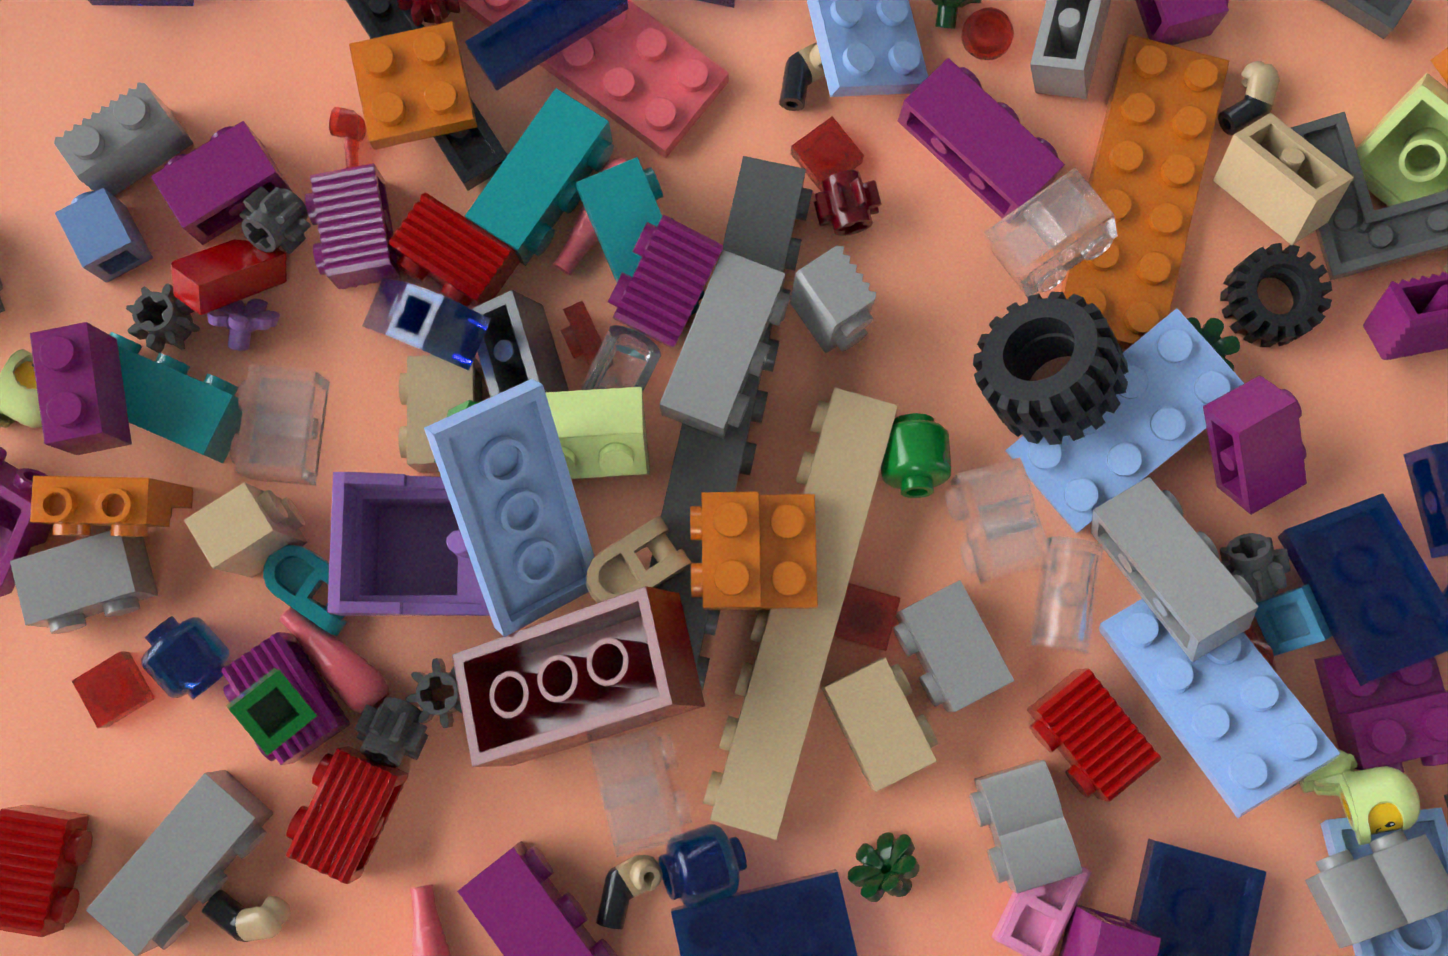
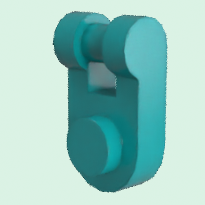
[263,545,347,636]

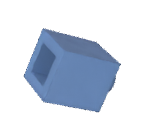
[55,188,153,283]

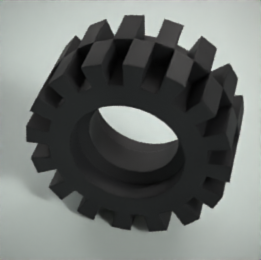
[1220,243,1333,347]

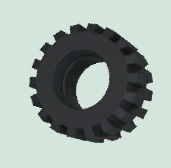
[973,292,1129,445]

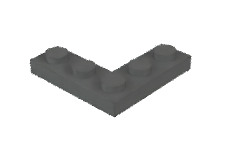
[1291,111,1448,281]

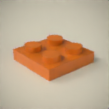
[349,21,477,150]

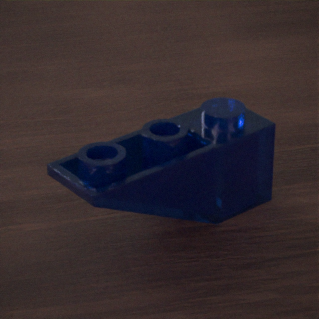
[362,278,491,371]

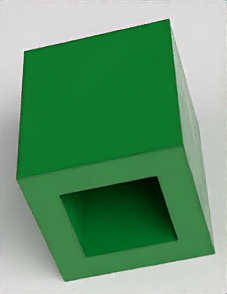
[226,668,317,756]

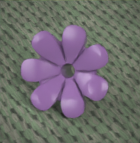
[207,298,280,351]

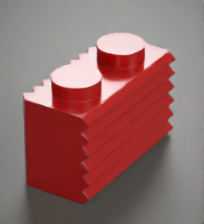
[388,192,520,311]
[1027,668,1162,802]
[286,746,409,884]
[0,805,93,937]

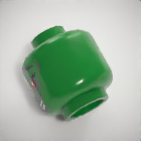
[881,413,951,498]

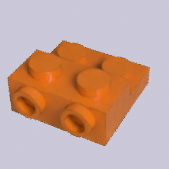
[30,476,193,537]
[690,492,818,610]

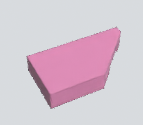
[991,866,1092,956]

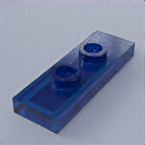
[465,0,629,91]

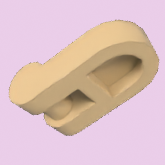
[586,516,691,603]

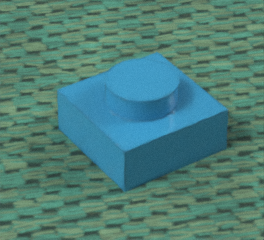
[1255,584,1332,656]

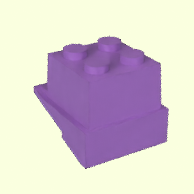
[327,472,490,616]

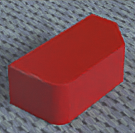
[171,239,287,315]

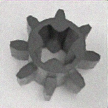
[239,186,311,254]
[126,283,200,353]
[1220,533,1291,602]
[405,658,463,728]
[354,697,429,768]

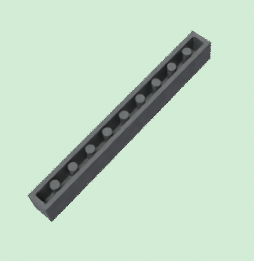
[649,156,813,691]

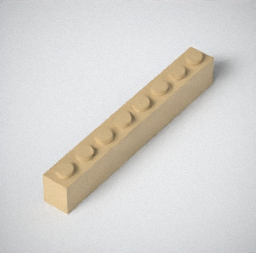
[703,387,898,840]

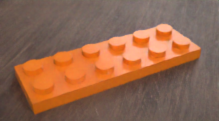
[1061,34,1230,349]

